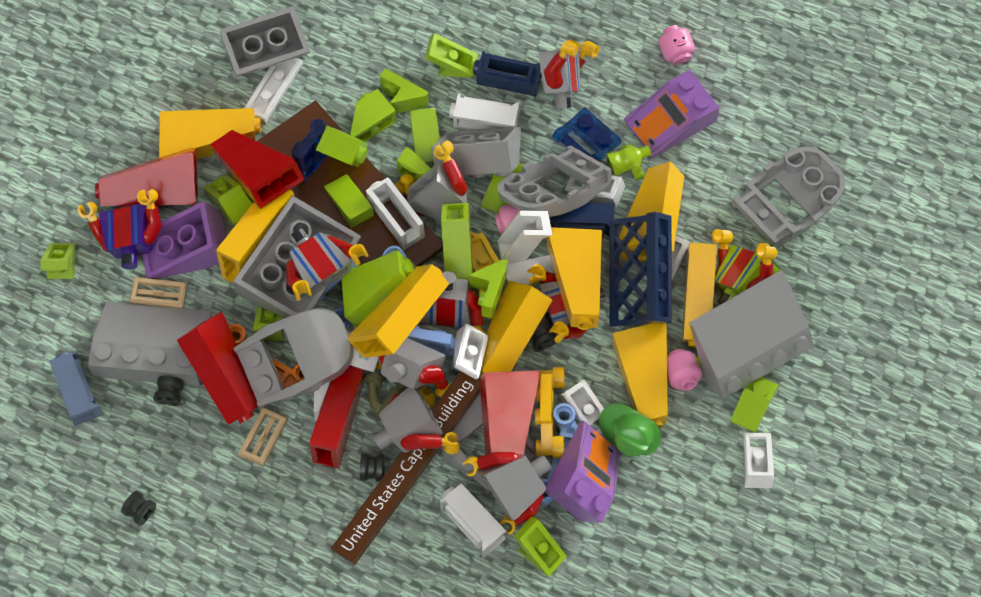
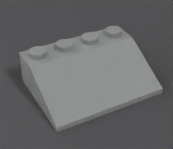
[233,196,361,317]
[689,270,814,399]
[88,302,212,387]

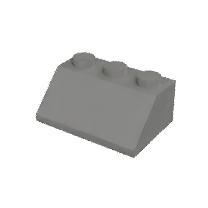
[220,6,310,77]
[431,126,521,178]

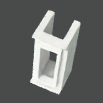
[449,94,520,130]
[366,177,425,251]
[497,211,552,264]
[440,483,506,559]

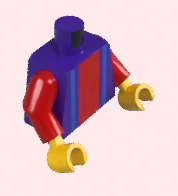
[77,189,162,269]

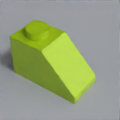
[350,89,397,142]
[316,126,368,167]
[203,174,252,224]

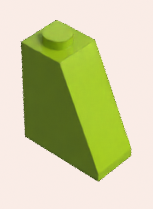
[441,202,473,281]
[341,250,414,328]

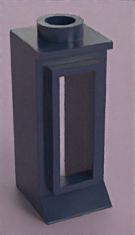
[473,51,542,97]
[549,203,615,237]

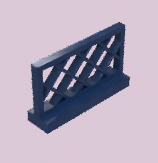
[609,212,672,327]

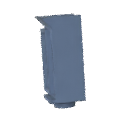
[49,351,104,426]

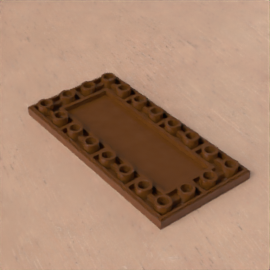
[257,100,443,288]

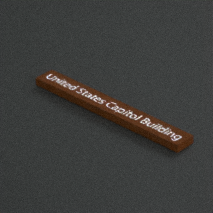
[331,371,480,565]

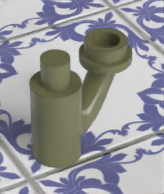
[363,372,407,421]

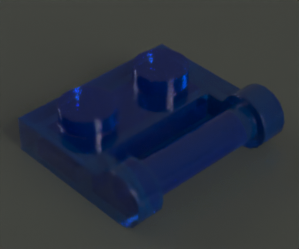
[552,107,622,162]
[292,119,328,183]

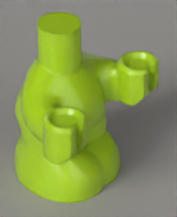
[606,143,652,181]

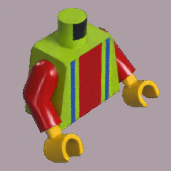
[712,229,780,305]

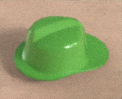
[599,403,662,457]

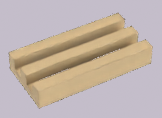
[129,277,188,309]
[238,407,288,467]

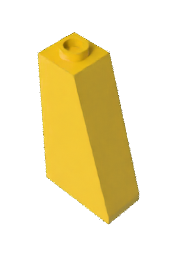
[159,108,261,159]
[619,162,684,264]
[216,189,294,284]
[546,227,602,330]
[682,242,717,348]
[347,264,449,358]
[479,280,553,377]
[612,323,668,429]

